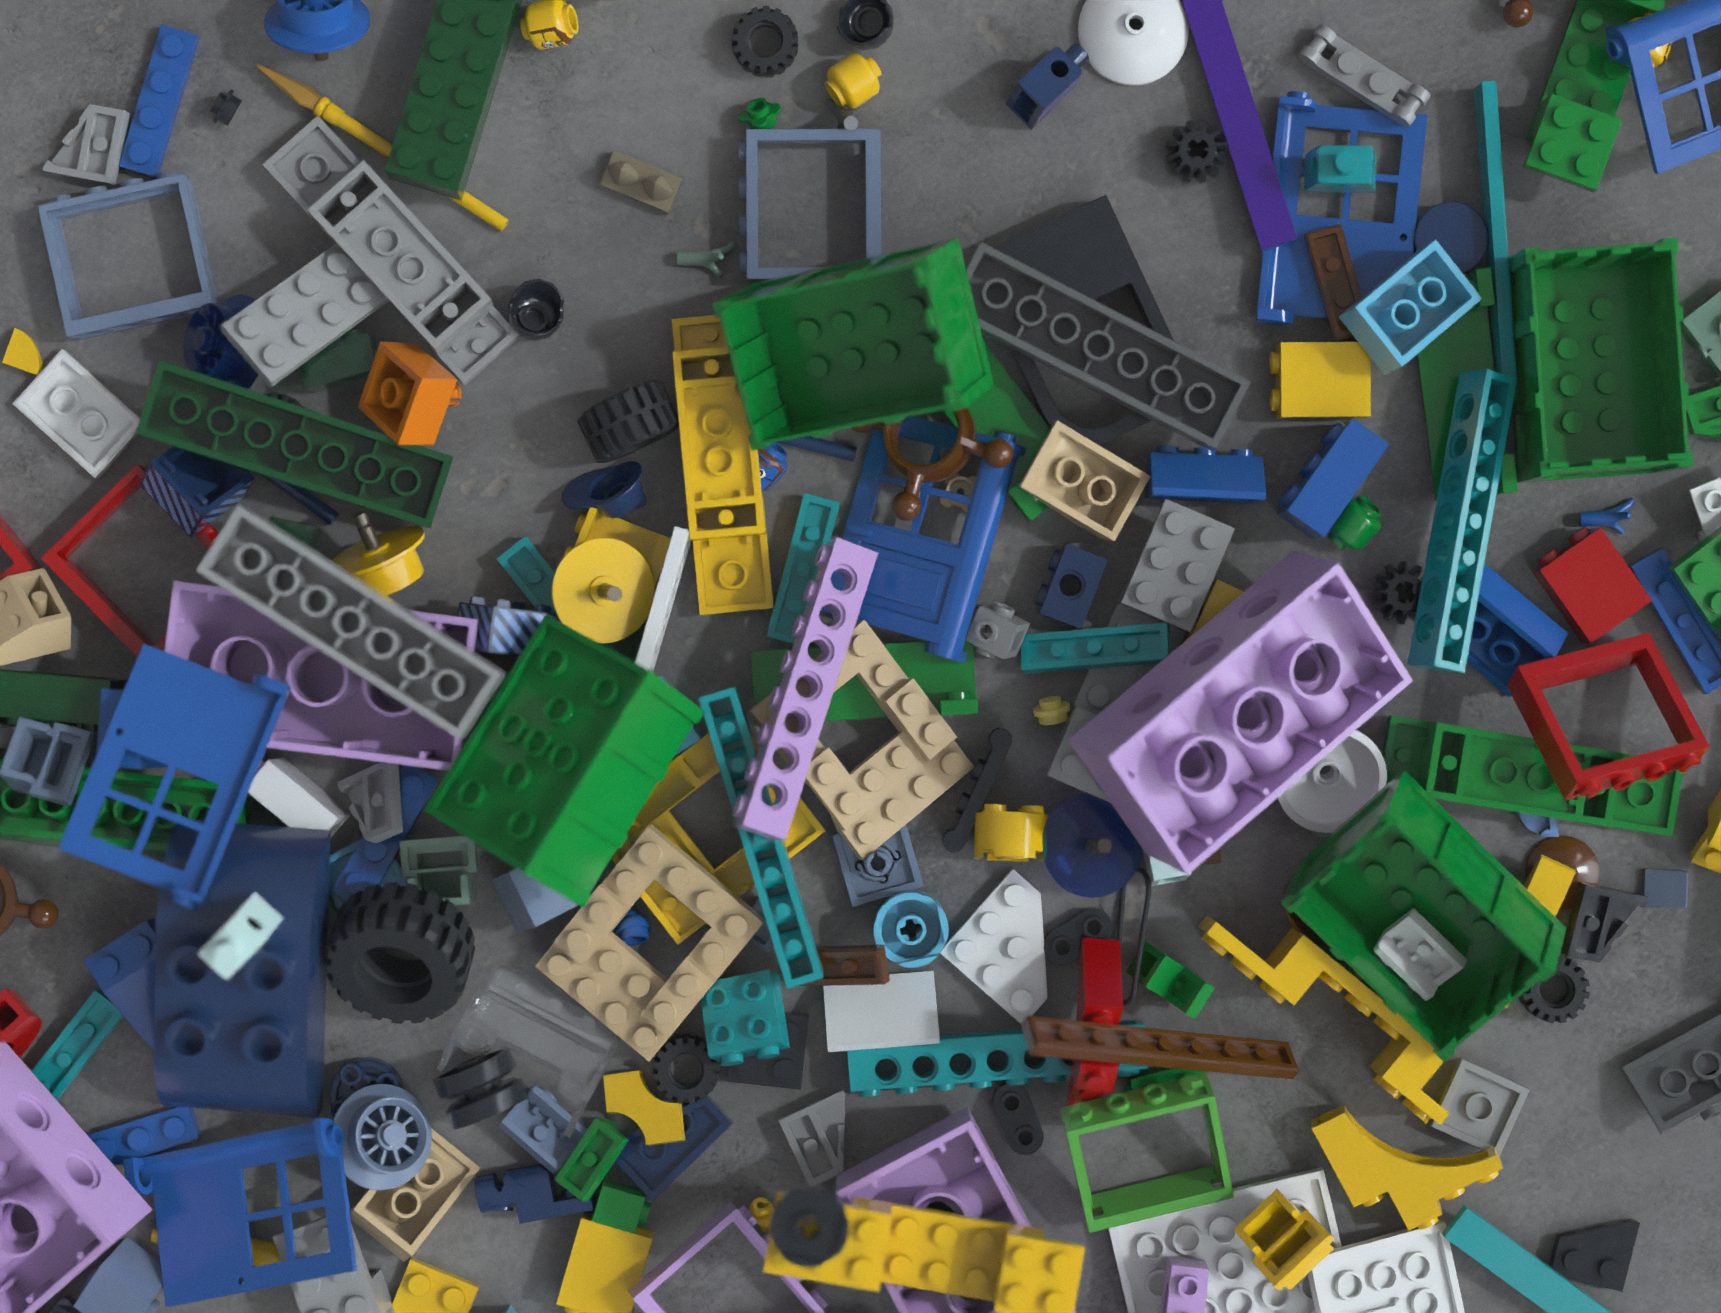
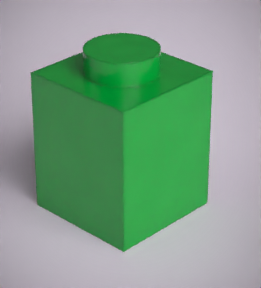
[592,1179,652,1234]

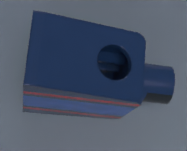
[1006,43,1089,130]

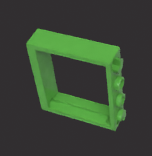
[1060,1072,1234,1233]

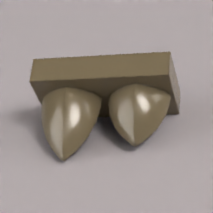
[600,150,683,214]

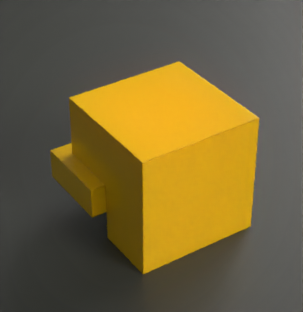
[1233,1189,1335,1291]

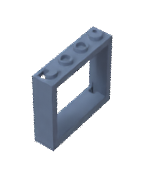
[739,129,881,284]
[38,171,221,341]

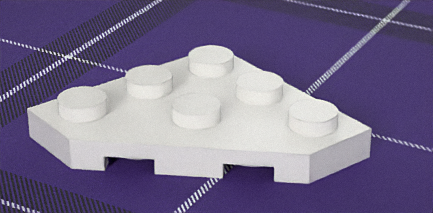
[941,868,1048,1024]

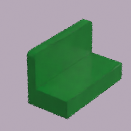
[554,1118,629,1202]

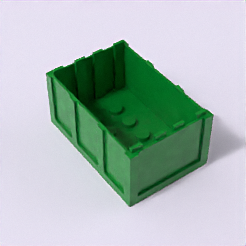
[1509,237,1694,483]
[712,238,994,451]
[424,615,705,908]
[1280,770,1566,1062]

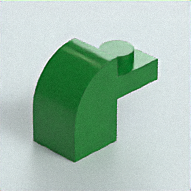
[1126,941,1215,1019]

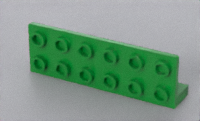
[1417,267,1518,501]
[942,340,1050,523]
[751,640,979,726]

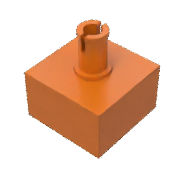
[358,342,462,445]

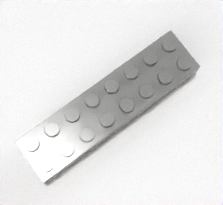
[196,505,507,739]

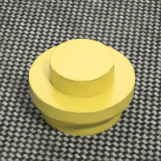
[1033,696,1070,725]

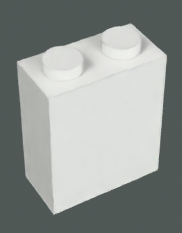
[248,757,351,838]

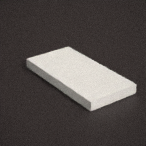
[635,526,692,673]

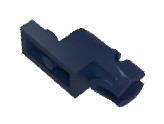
[474,1164,596,1224]

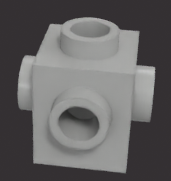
[966,602,1030,659]

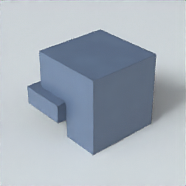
[0,717,94,806]
[492,867,578,933]
[73,1237,163,1313]

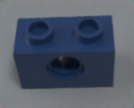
[1035,544,1108,629]

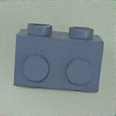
[498,1084,588,1174]

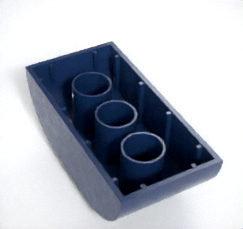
[154,819,331,1118]

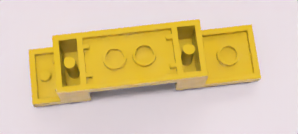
[672,315,774,615]
[1198,915,1450,1125]
[763,1192,1085,1313]

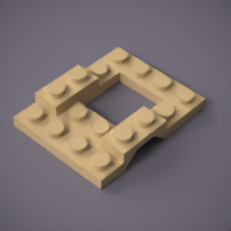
[748,620,974,860]
[535,824,766,1062]

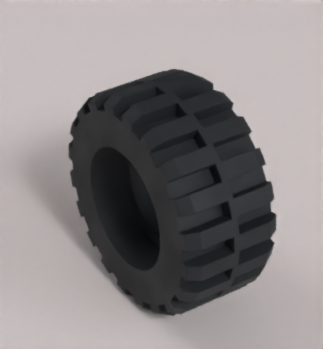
[323,882,475,1024]

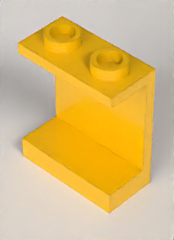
[1269,342,1371,420]
[562,507,671,592]
[556,1211,655,1313]

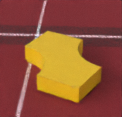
[603,1070,685,1146]

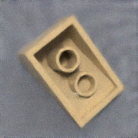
[1019,420,1151,542]
[350,1128,480,1262]

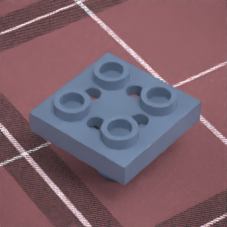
[832,825,924,907]

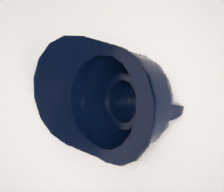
[562,461,647,519]

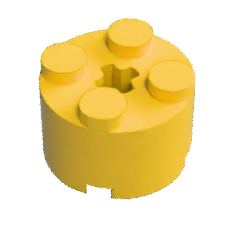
[974,804,1049,862]

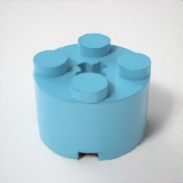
[874,889,949,968]

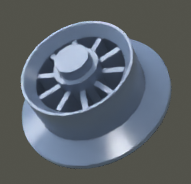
[333,1084,432,1190]

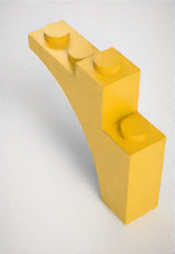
[1311,1104,1503,1231]

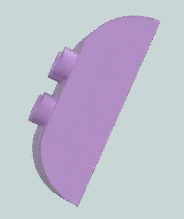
[165,581,478,770]

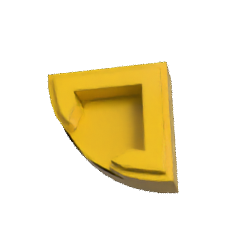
[2,328,43,375]

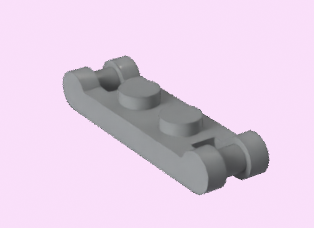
[1298,24,1431,127]

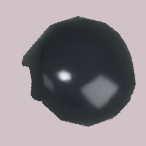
[837,0,894,50]
[508,279,564,341]

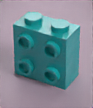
[701,969,790,1066]

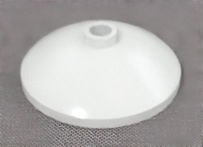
[1078,0,1189,86]
[1277,730,1387,833]

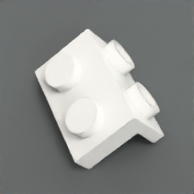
[1374,908,1467,1001]

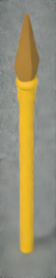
[256,63,509,232]

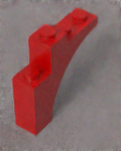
[1065,937,1123,1107]

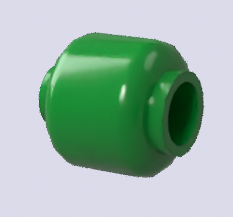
[1327,494,1382,550]

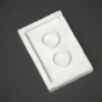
[13,349,140,479]
[823,971,940,1052]

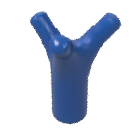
[1579,498,1635,534]

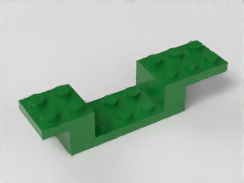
[1523,0,1666,192]
[1382,715,1683,837]

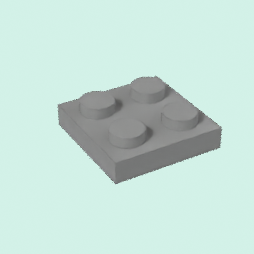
[1429,1057,1530,1157]

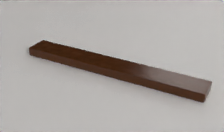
[1021,1016,1299,1079]

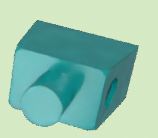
[1304,145,1377,193]

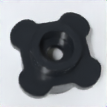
[210,89,242,126]

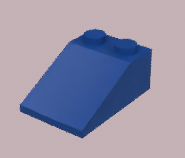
[83,917,156,1050]

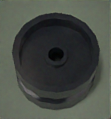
[433,1048,529,1130]

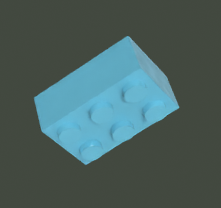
[1339,240,1482,375]

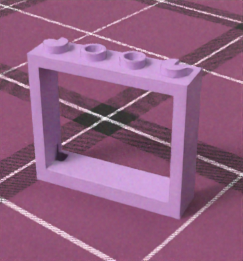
[629,1201,828,1313]

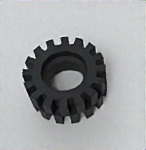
[1518,955,1590,1023]

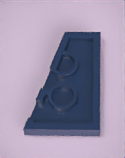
[615,1096,734,1201]

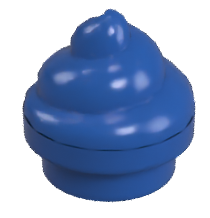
[614,908,652,946]

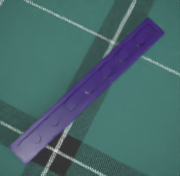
[1182,0,1297,252]

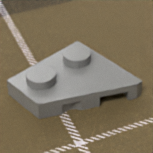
[338,762,403,843]

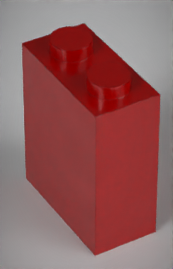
[1532,526,1652,644]

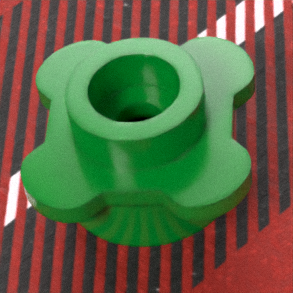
[738,98,781,129]

